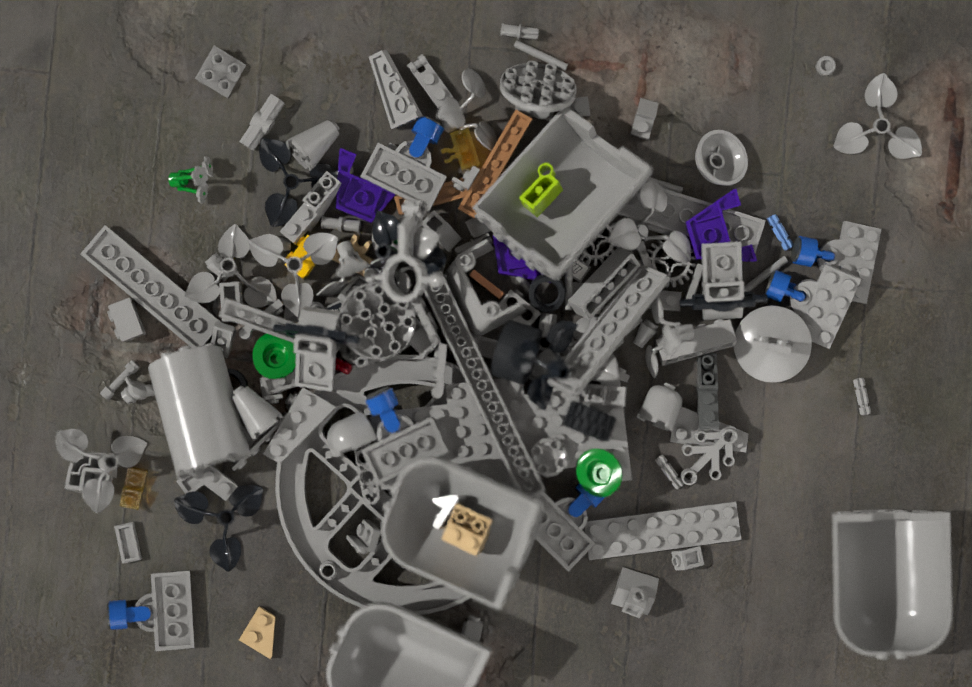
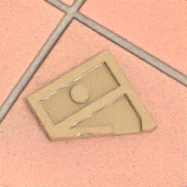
[239,606,276,659]

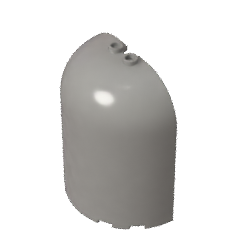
[382,458,545,610]
[832,509,952,659]
[327,602,491,687]

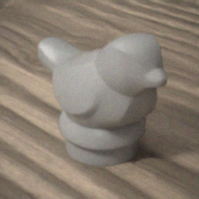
[121,376,155,404]

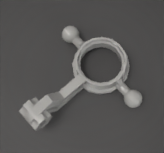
[364,199,445,303]

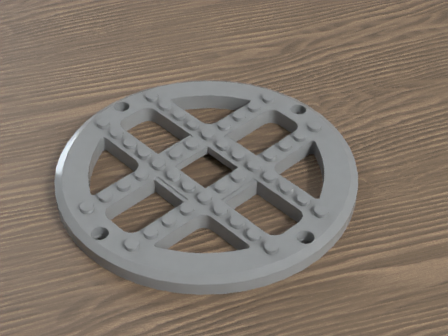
[275,355,471,615]

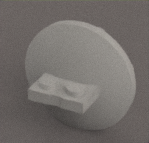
[500,61,577,121]
[339,282,416,360]
[734,305,812,382]

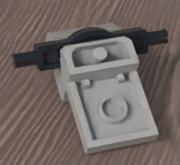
[680,241,768,320]
[273,306,360,392]

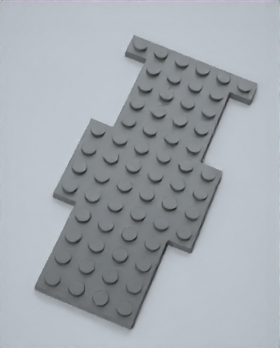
[370,365,632,491]

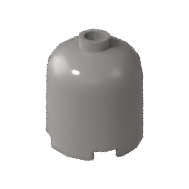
[636,383,682,432]

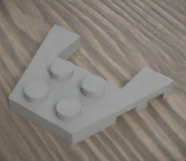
[411,296,449,359]

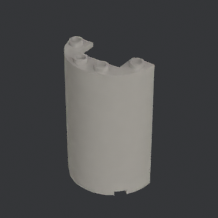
[148,343,251,480]

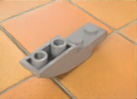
[280,171,341,245]

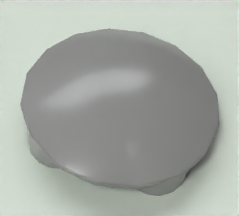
[529,438,568,477]

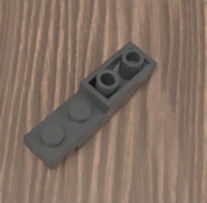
[697,353,719,430]

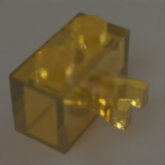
[441,127,480,172]

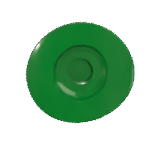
[253,333,296,379]
[576,448,622,497]

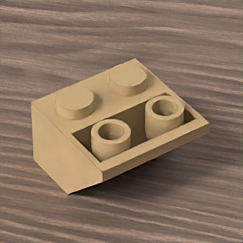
[441,503,492,556]

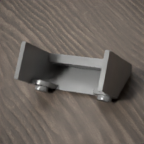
[444,239,527,335]

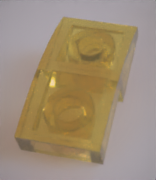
[119,467,148,510]

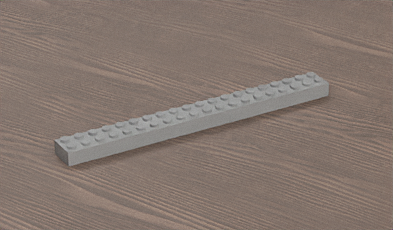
[424,272,545,497]

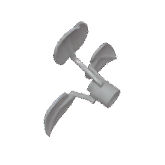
[437,68,497,151]
[833,73,922,159]
[608,180,691,263]
[185,224,277,308]
[372,227,441,295]
[249,233,338,317]
[316,241,384,296]
[645,295,694,378]
[532,314,619,381]
[56,429,147,513]

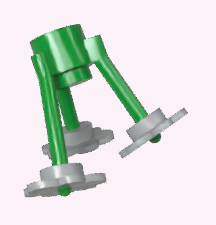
[168,156,213,204]

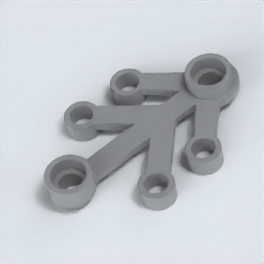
[681,425,738,485]

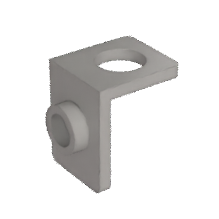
[409,328,441,358]

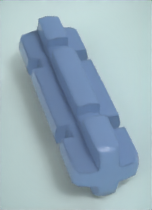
[767,214,794,250]

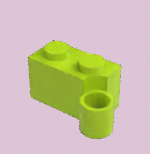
[519,163,563,218]

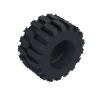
[563,401,617,442]

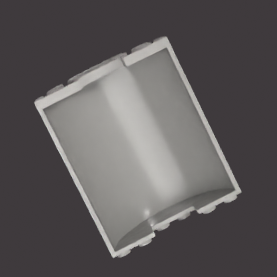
[472,107,652,280]

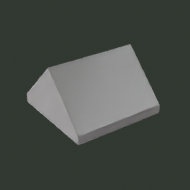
[611,567,659,615]

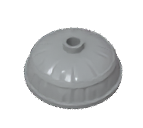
[695,130,748,186]

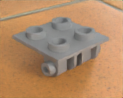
[195,46,246,98]

